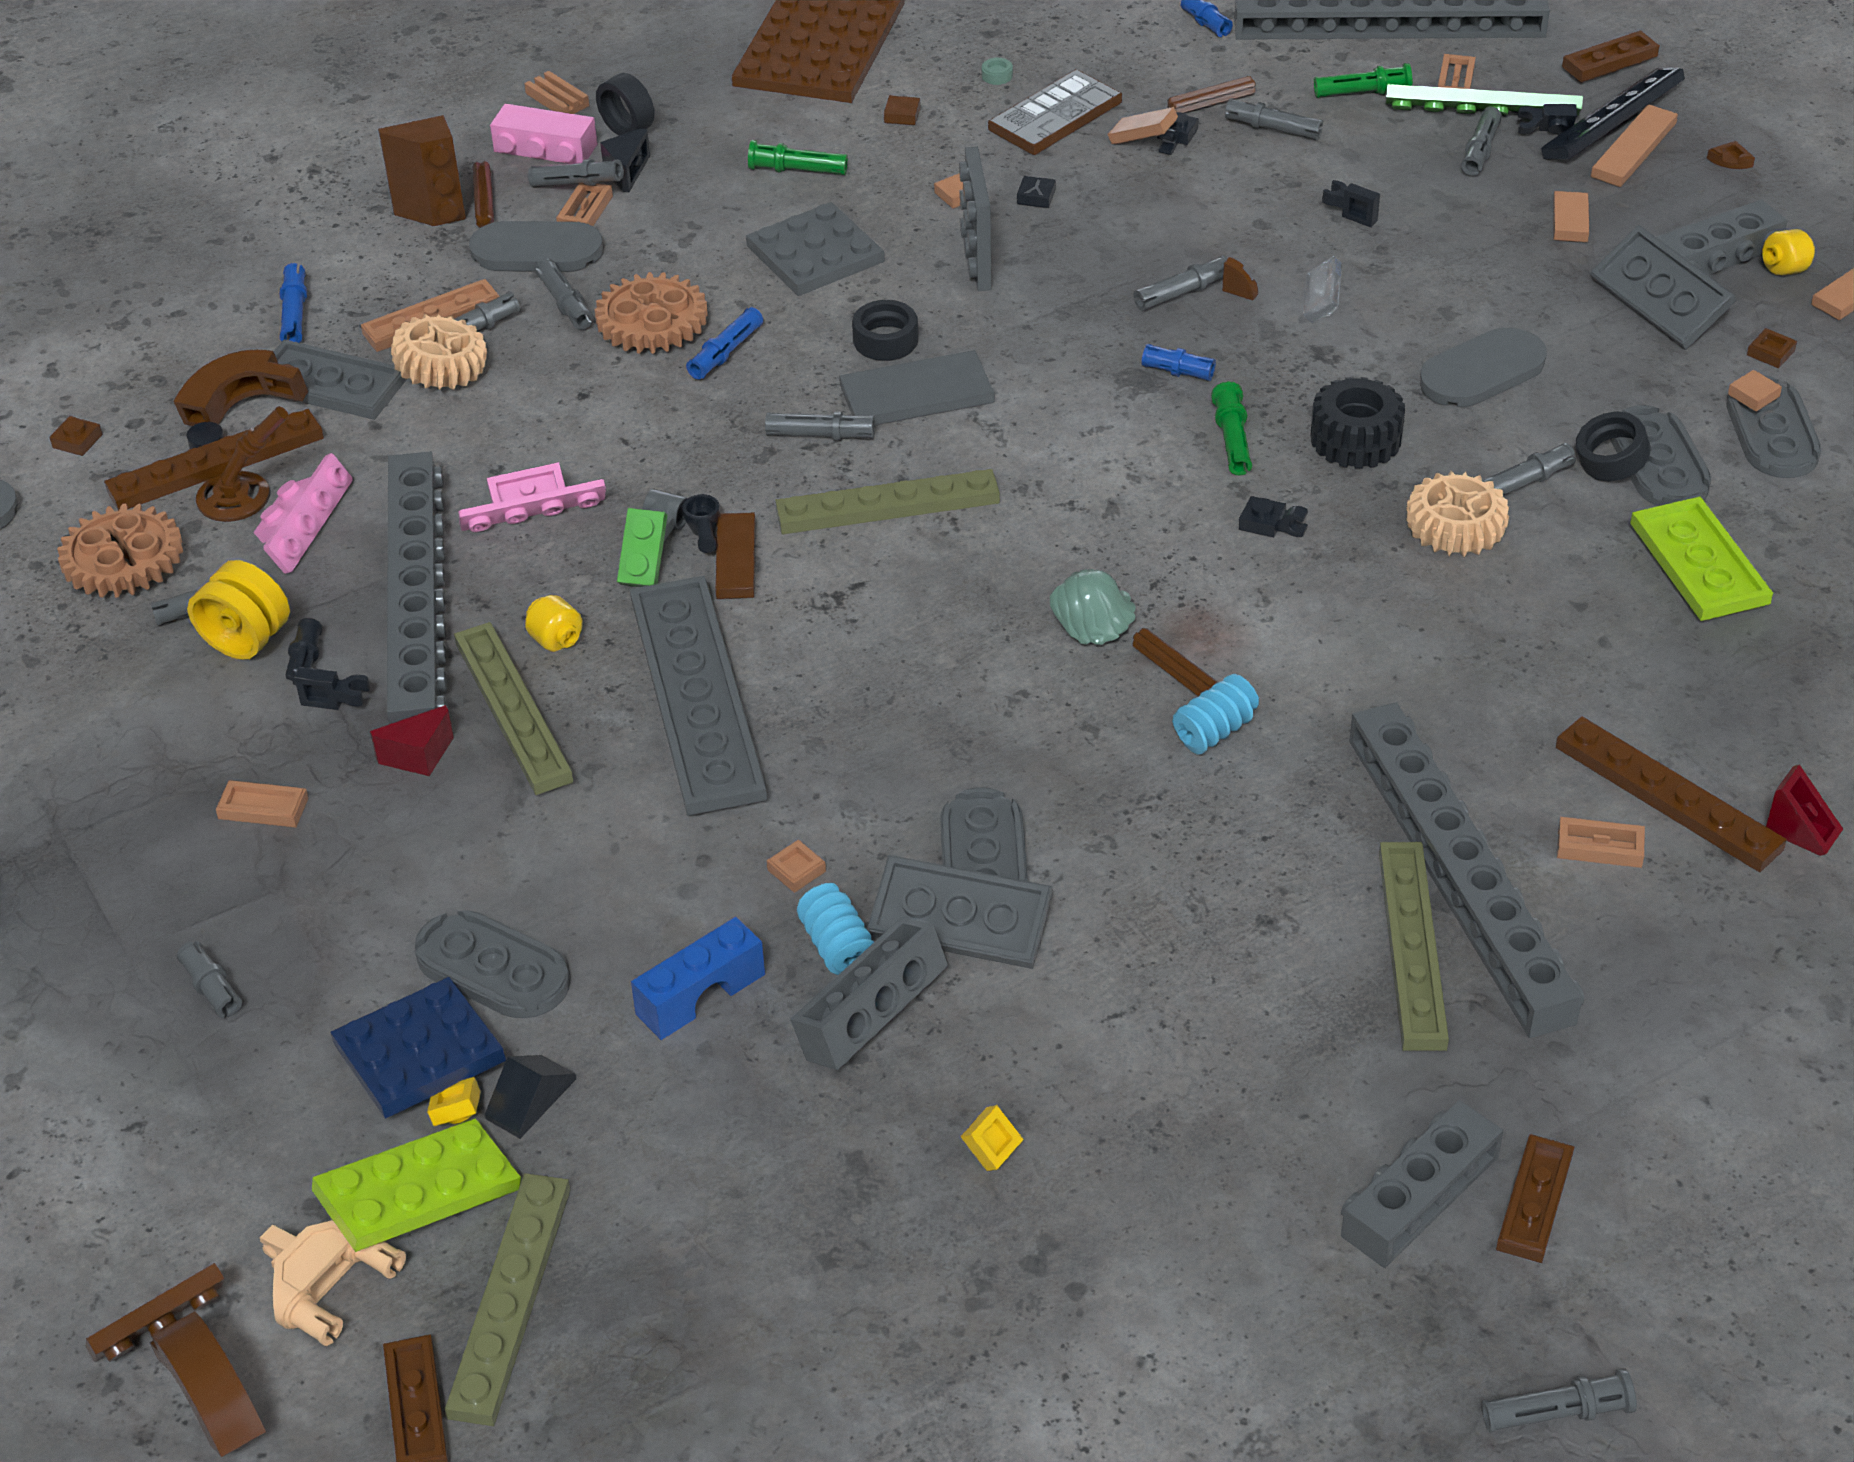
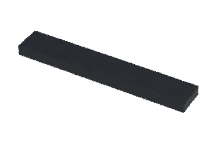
[1541,68,1685,159]

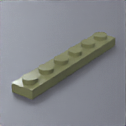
[775,469,1000,535]
[454,622,573,795]
[1379,842,1449,1051]
[445,1173,570,1426]

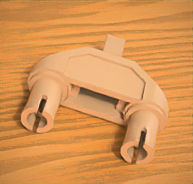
[260,1220,406,1346]

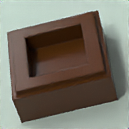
[884,95,921,125]
[1747,328,1797,369]

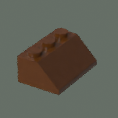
[378,115,466,226]

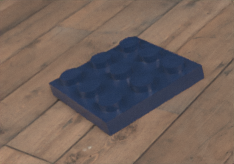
[330,977,506,1119]

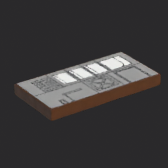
[988,69,1122,155]

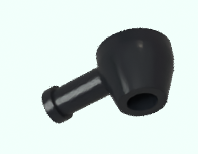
[682,494,720,553]

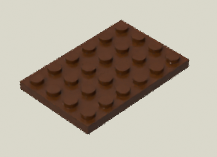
[732,0,905,103]

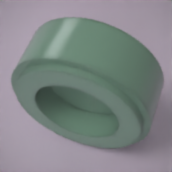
[981,57,1013,85]

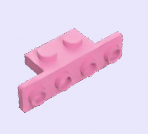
[253,453,353,574]
[459,462,606,532]

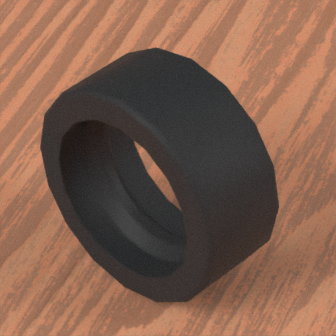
[596,72,655,135]
[852,299,918,361]
[1576,411,1650,481]

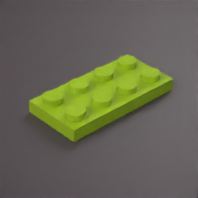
[1630,496,1773,621]
[312,1118,521,1252]

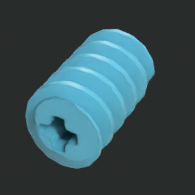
[1172,674,1259,755]
[797,883,874,975]

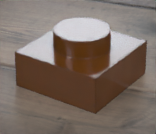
[49,416,103,456]

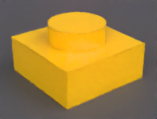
[427,1077,481,1126]
[961,1105,1024,1171]

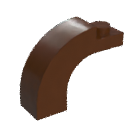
[173,349,308,426]
[149,1311,266,1457]

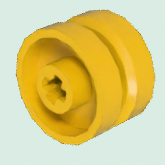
[187,560,290,659]

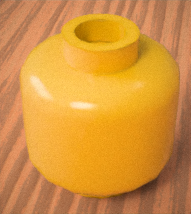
[1762,229,1815,275]
[525,595,583,652]

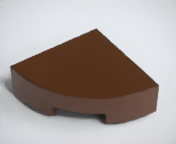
[1707,141,1755,169]
[1222,257,1258,301]

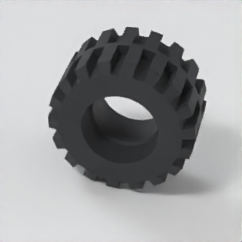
[1310,377,1405,469]

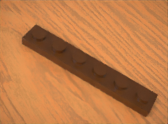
[104,409,324,511]
[1556,716,1787,873]

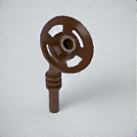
[196,406,289,522]

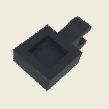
[1518,104,1577,134]
[1157,112,1199,155]
[1322,180,1380,228]
[1239,496,1308,538]
[294,667,370,710]

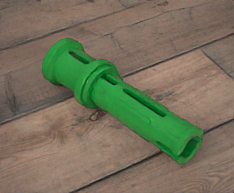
[1314,63,1413,98]
[748,140,848,175]
[1211,381,1252,476]

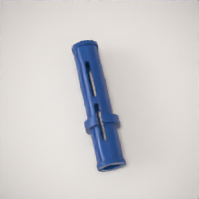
[279,263,307,343]
[686,307,763,380]

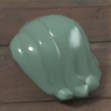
[1050,569,1136,645]

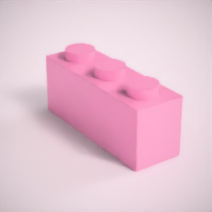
[490,104,597,164]

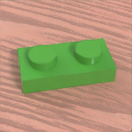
[617,508,668,587]

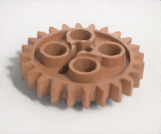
[595,272,708,354]
[57,504,183,598]

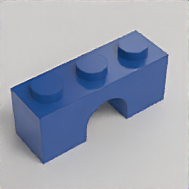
[631,917,765,1040]

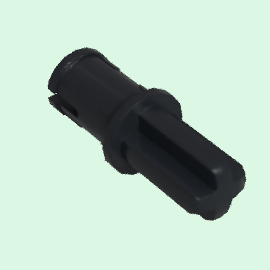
[285,618,322,685]

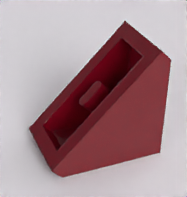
[370,705,454,776]
[1766,764,1843,856]

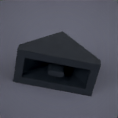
[600,128,650,193]
[485,1055,576,1139]

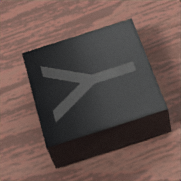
[1017,176,1056,208]

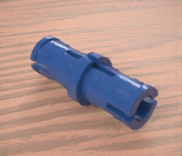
[1181,0,1233,37]
[1142,344,1216,381]

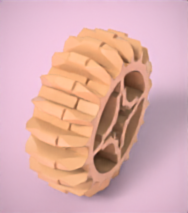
[391,314,487,390]
[1406,471,1509,557]

